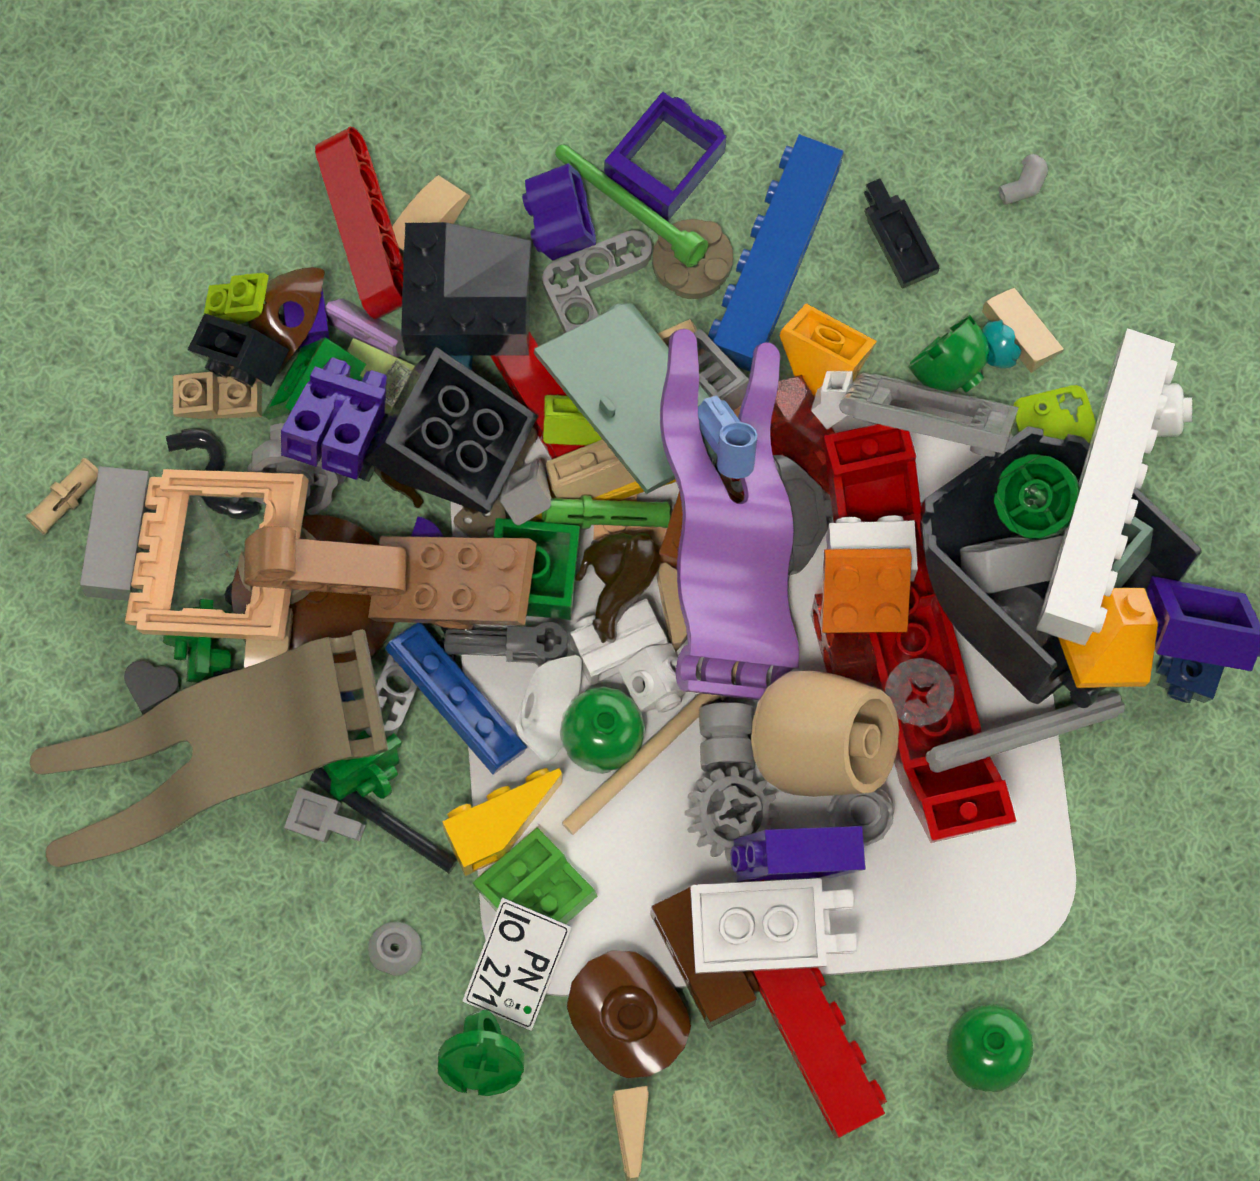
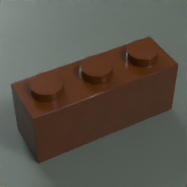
[650,884,759,1029]

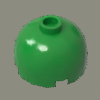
[908,315,990,393]
[994,454,1080,539]
[559,686,645,774]
[947,1005,1034,1092]

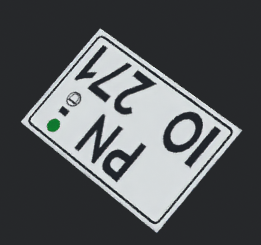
[463,898,572,1031]

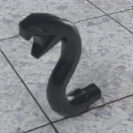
[166,428,260,520]

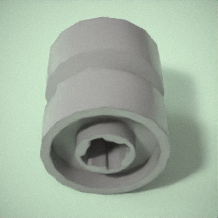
[699,703,755,774]

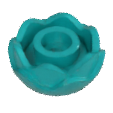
[982,320,1021,369]

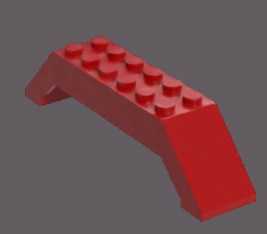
[823,424,1017,843]

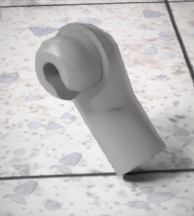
[998,154,1048,205]

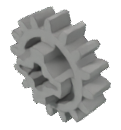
[685,766,779,861]

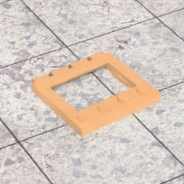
[125,469,309,641]

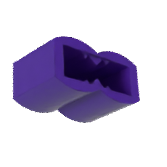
[522,163,596,261]

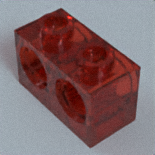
[810,593,877,684]

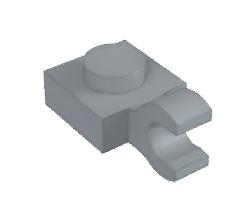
[284,788,366,843]

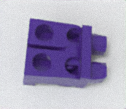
[281,357,387,480]

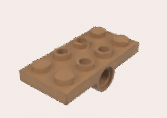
[368,536,536,630]

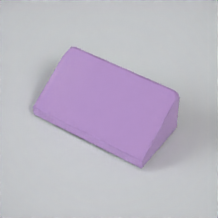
[325,299,404,358]

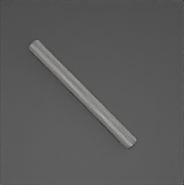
[926,692,1125,773]

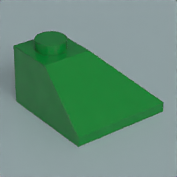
[262,338,366,420]

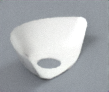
[515,655,582,762]

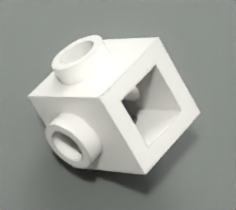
[618,643,686,713]

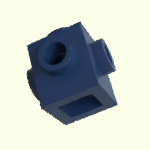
[1156,655,1224,703]

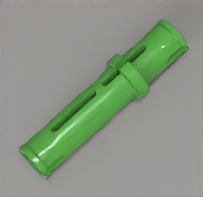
[542,495,670,529]

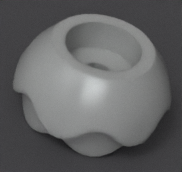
[368,922,422,976]

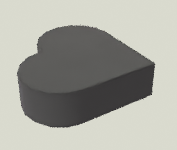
[124,661,180,714]

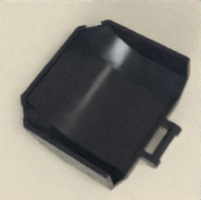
[920,426,1202,708]

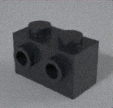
[187,313,289,387]

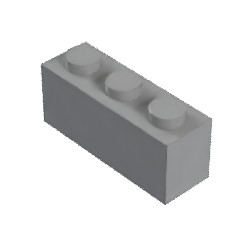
[80,466,156,601]

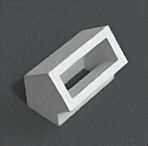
[811,371,853,430]

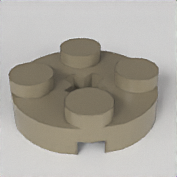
[652,219,733,299]

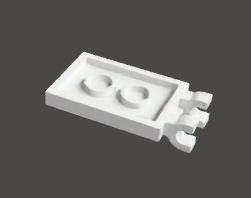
[690,878,857,974]

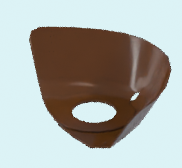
[248,267,325,374]

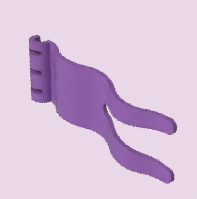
[660,329,799,700]

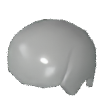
[827,787,894,846]

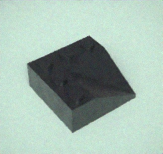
[401,222,531,356]
[365,347,538,514]

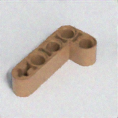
[244,526,406,596]

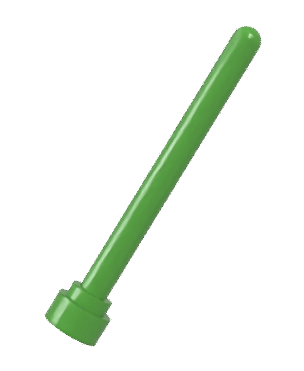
[555,144,708,267]

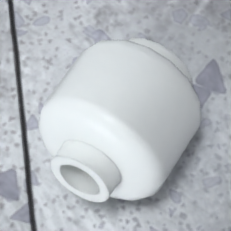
[1151,383,1192,437]

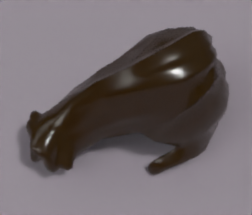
[575,532,660,643]

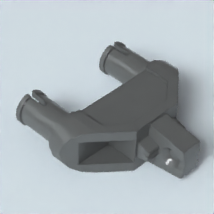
[731,455,833,575]

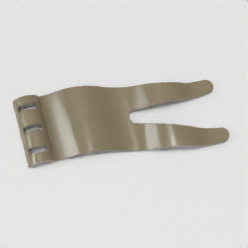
[30,629,388,867]

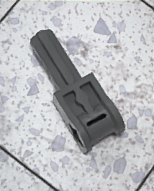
[444,622,568,667]

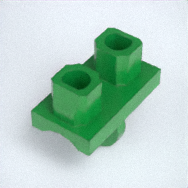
[163,599,231,683]
[323,730,402,801]

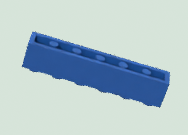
[708,134,844,372]

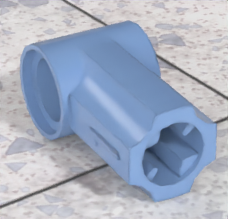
[698,396,758,479]

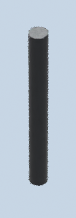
[310,767,458,874]

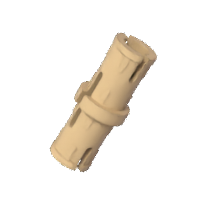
[25,458,98,535]

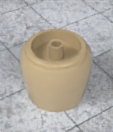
[751,671,899,797]

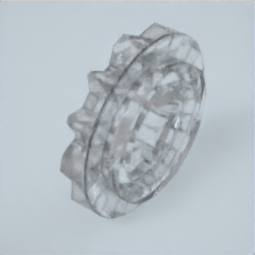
[885,658,954,727]

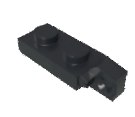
[864,178,940,289]

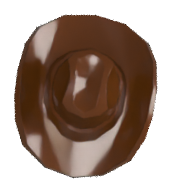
[567,950,691,1078]

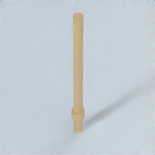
[562,661,739,835]

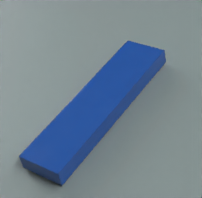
[385,623,527,775]

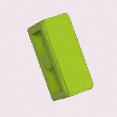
[543,395,603,446]

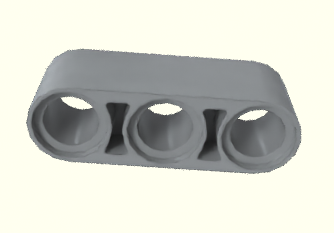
[960,532,1064,593]

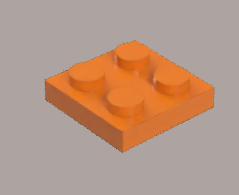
[821,549,912,633]

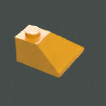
[779,304,877,400]
[1058,588,1158,688]

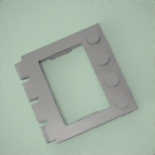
[839,373,1019,457]

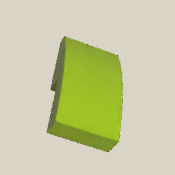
[203,272,269,324]

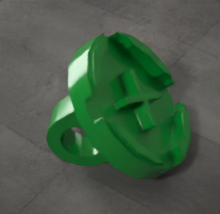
[438,1010,524,1096]

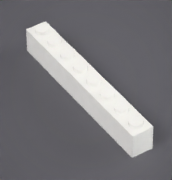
[1036,328,1177,646]

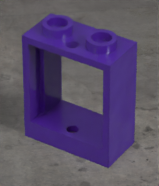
[604,91,727,221]
[1146,576,1260,671]
[730,826,866,882]

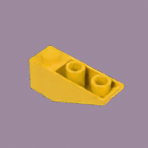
[442,768,562,876]

